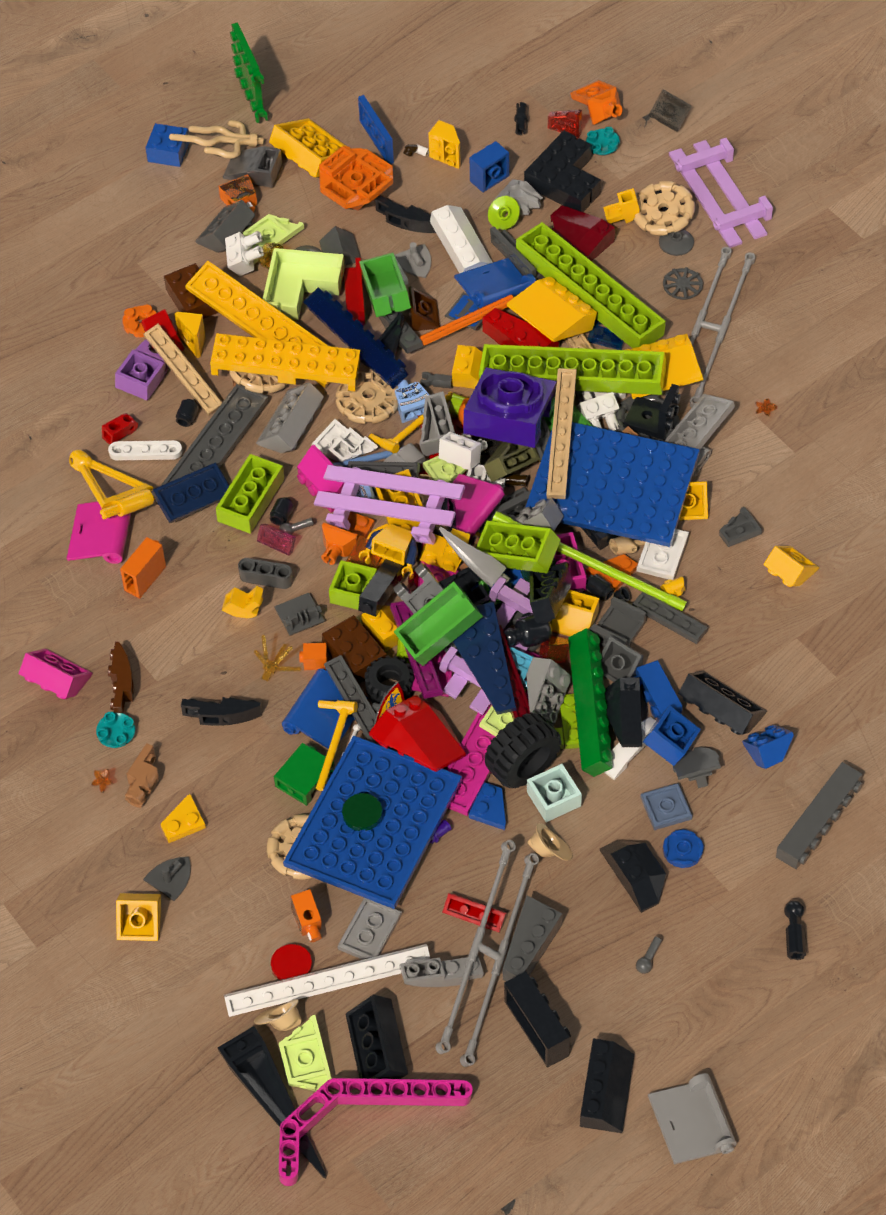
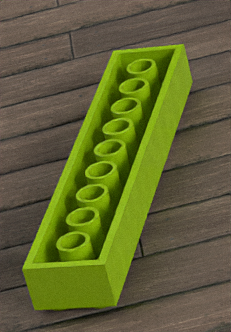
[516,222,666,348]
[479,344,666,395]

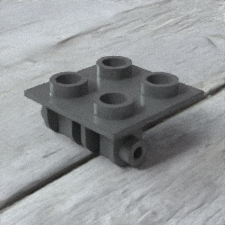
[274,593,325,636]

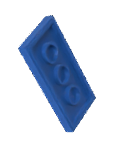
[358,95,394,164]

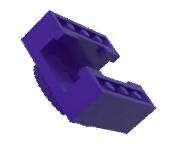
[463,367,557,448]

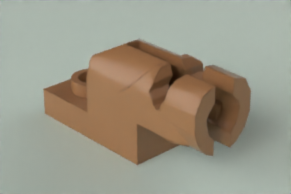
[124,743,159,808]

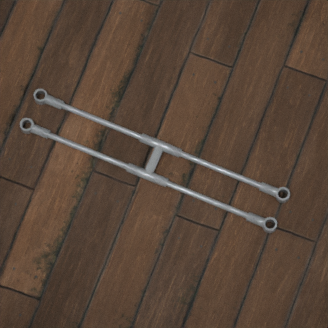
[665,247,755,408]
[435,840,539,1067]

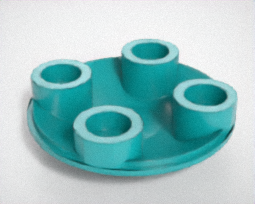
[586,127,620,155]
[96,712,135,748]

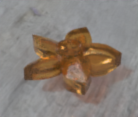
[756,398,777,416]
[91,769,113,793]

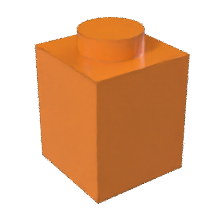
[299,643,327,670]

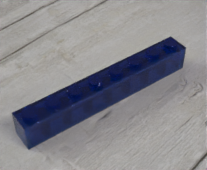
[303,287,409,389]

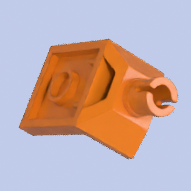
[570,80,622,125]
[321,511,375,565]

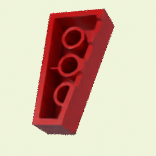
[482,308,559,347]

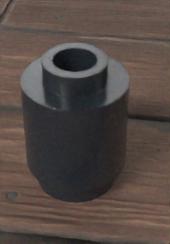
[176,399,199,427]
[270,497,294,526]
[586,574,615,601]

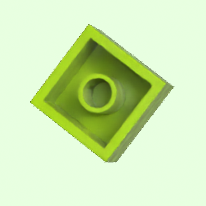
[329,560,377,610]

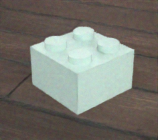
[527,764,582,822]

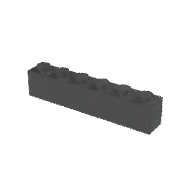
[776,762,863,870]

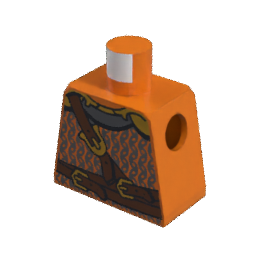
[218,174,257,212]
[291,889,322,942]

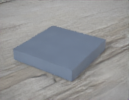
[640,783,692,830]

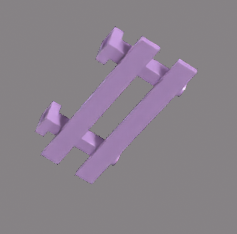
[669,138,773,248]
[314,465,465,545]
[439,576,533,715]

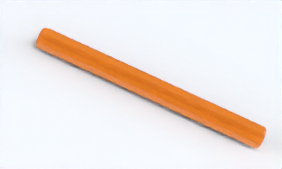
[420,295,514,345]

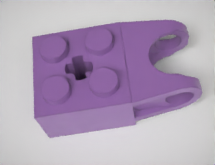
[115,339,169,401]

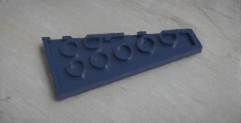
[453,602,517,715]

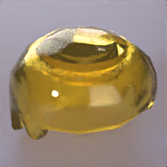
[258,242,284,269]

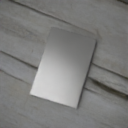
[337,898,402,960]

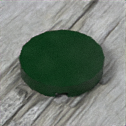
[342,793,382,831]

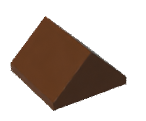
[408,286,440,331]

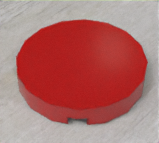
[270,944,312,981]

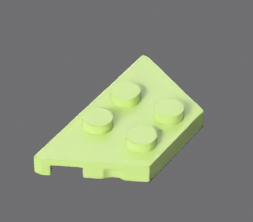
[243,214,304,264]
[279,1015,335,1094]

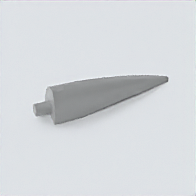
[439,527,510,587]

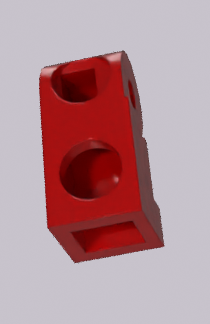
[102,413,138,445]

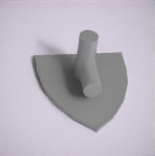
[395,242,431,278]

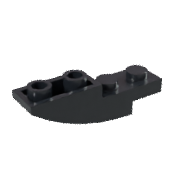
[375,195,436,233]
[181,697,262,726]

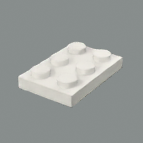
[637,529,689,580]

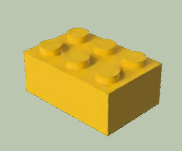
[375,469,423,528]

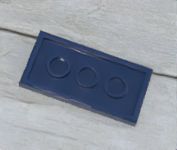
[151,462,230,523]

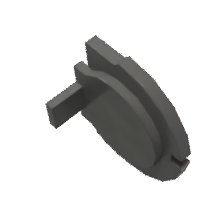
[673,747,721,788]

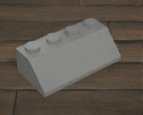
[256,382,324,453]

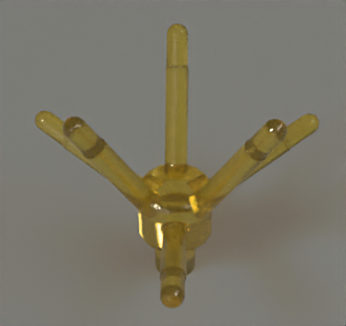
[254,635,301,681]

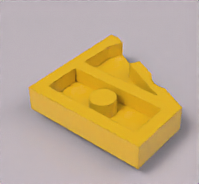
[160,794,206,843]

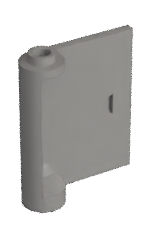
[648,1073,737,1164]

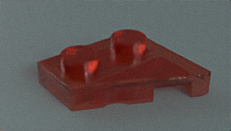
[548,110,582,138]

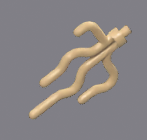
[169,120,264,159]

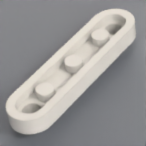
[108,440,182,460]

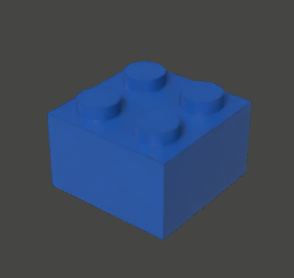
[145,123,190,167]
[469,141,509,193]
[642,705,701,766]

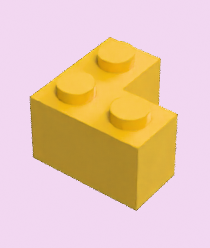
[420,528,470,573]

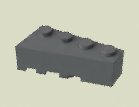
[503,895,562,981]

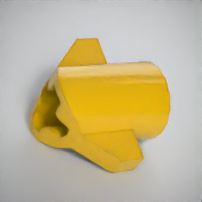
[660,577,686,597]

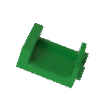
[274,743,335,806]

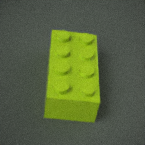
[216,454,284,534]
[476,521,560,573]

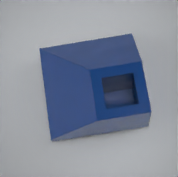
[742,725,794,769]

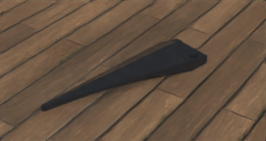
[217,1026,326,1179]

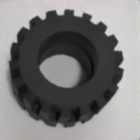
[365,656,414,704]

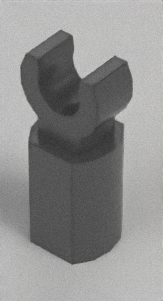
[420,372,452,389]

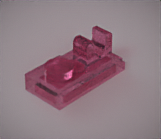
[257,524,296,556]

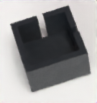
[439,567,490,606]

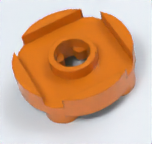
[122,304,156,337]

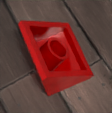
[141,309,185,351]

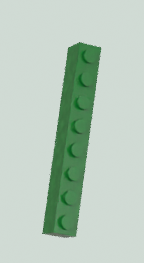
[568,628,613,777]

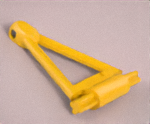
[69,450,156,519]

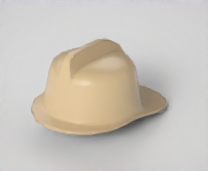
[528,823,572,861]
[254,999,302,1031]

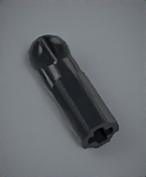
[784,900,806,960]

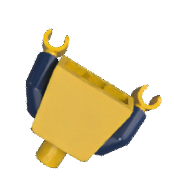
[359,524,418,580]

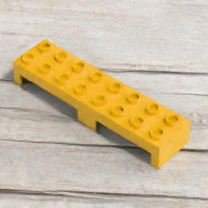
[210,333,360,391]

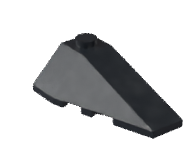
[605,677,642,747]

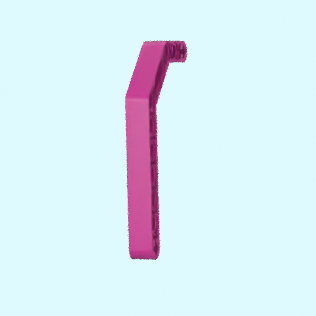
[279,1078,473,1186]

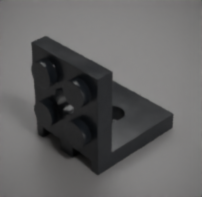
[623,384,681,440]

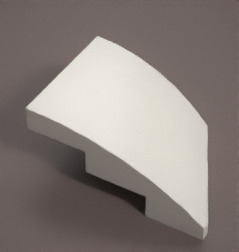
[311,419,378,462]

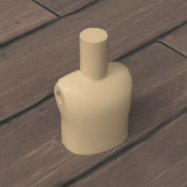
[609,536,646,555]

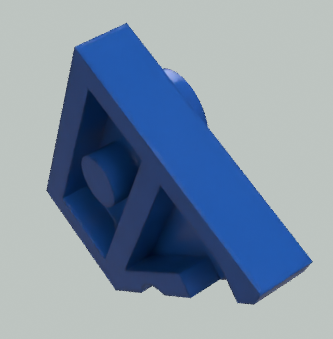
[469,783,506,830]

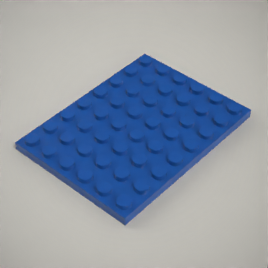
[525,422,700,547]
[283,735,462,909]

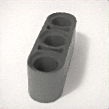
[238,558,293,589]

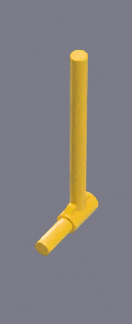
[368,391,453,454]
[316,700,358,791]

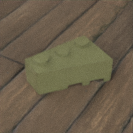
[484,442,540,482]

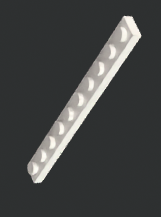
[224,944,430,1017]

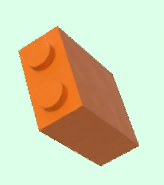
[120,537,166,599]

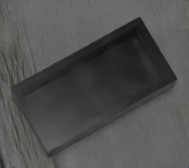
[504,971,571,1068]

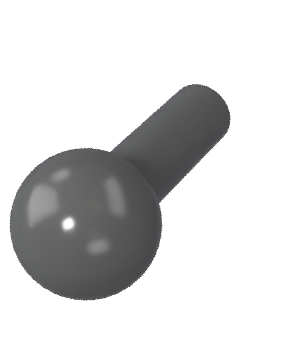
[279,518,314,537]
[636,936,662,974]

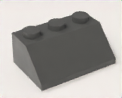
[195,200,255,253]

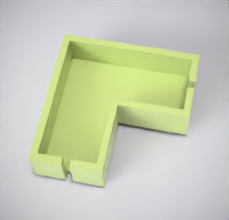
[263,248,345,320]

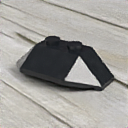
[600,840,666,913]

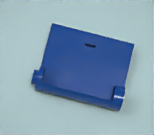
[454,258,536,308]
[282,669,368,749]

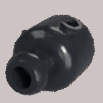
[503,612,552,647]

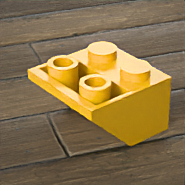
[428,120,461,169]
[551,590,599,636]

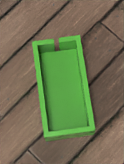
[359,253,411,317]
[394,581,483,666]

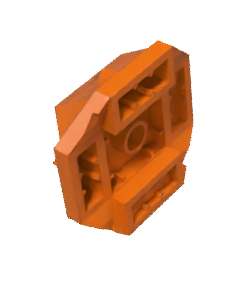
[319,146,393,210]

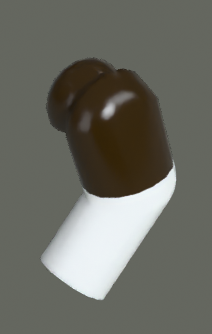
[403,144,429,157]

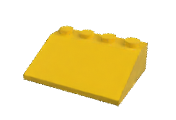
[269,118,346,177]
[507,277,597,342]
[625,334,703,399]

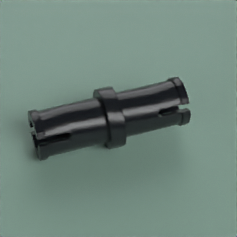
[514,102,528,135]

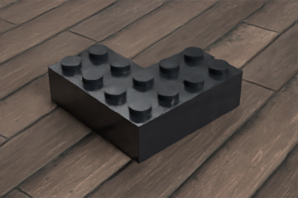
[524,130,601,212]

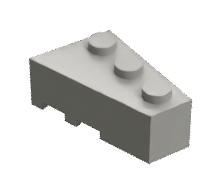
[419,391,455,457]

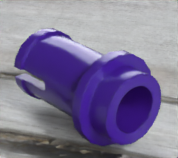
[430,820,451,844]

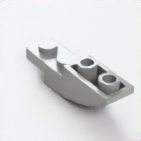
[399,956,484,987]

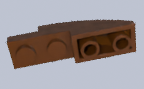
[108,641,134,714]

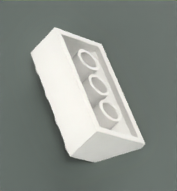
[430,205,493,273]

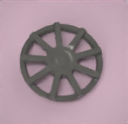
[663,267,703,300]

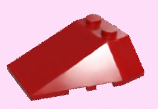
[369,695,466,772]

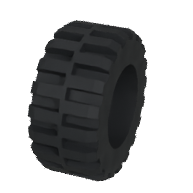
[484,713,561,788]

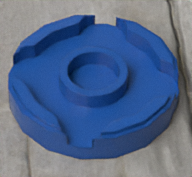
[663,829,704,868]

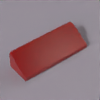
[442,893,508,933]

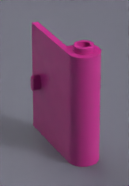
[452,474,505,543]
[67,502,131,564]

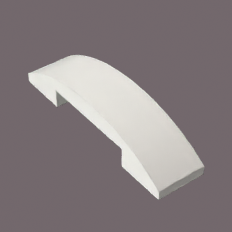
[604,717,656,780]

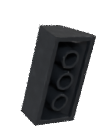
[678,671,767,735]
[346,994,408,1079]
[580,1038,634,1133]

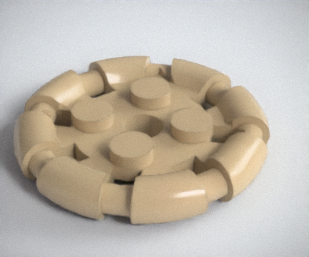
[634,181,695,236]
[229,371,287,394]
[335,371,398,424]
[267,814,313,880]

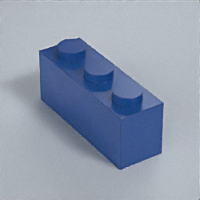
[634,660,682,719]

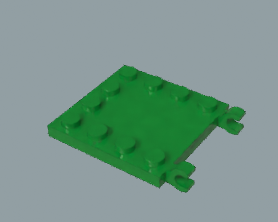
[230,22,268,123]

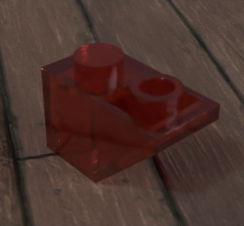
[539,636,569,663]

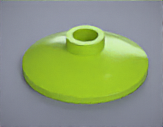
[488,196,520,230]

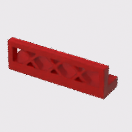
[344,258,365,326]

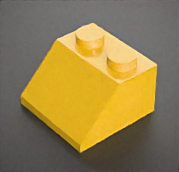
[452,345,483,389]
[763,546,820,587]
[361,605,398,652]
[116,893,161,941]

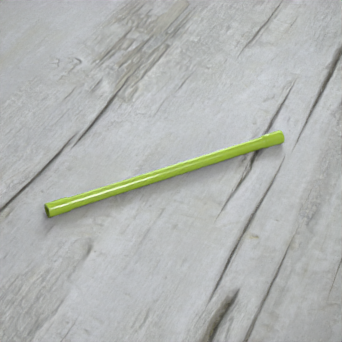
[492,511,687,612]

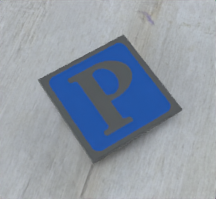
[445,292,482,330]

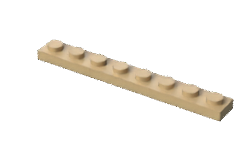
[546,368,577,499]

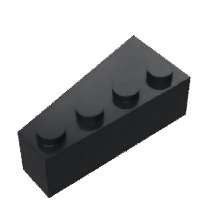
[529,562,573,624]

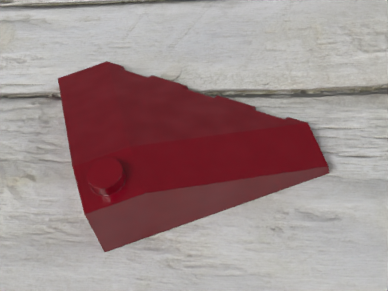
[550,205,615,261]

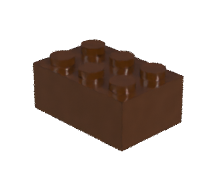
[164,263,219,319]
[322,615,387,684]

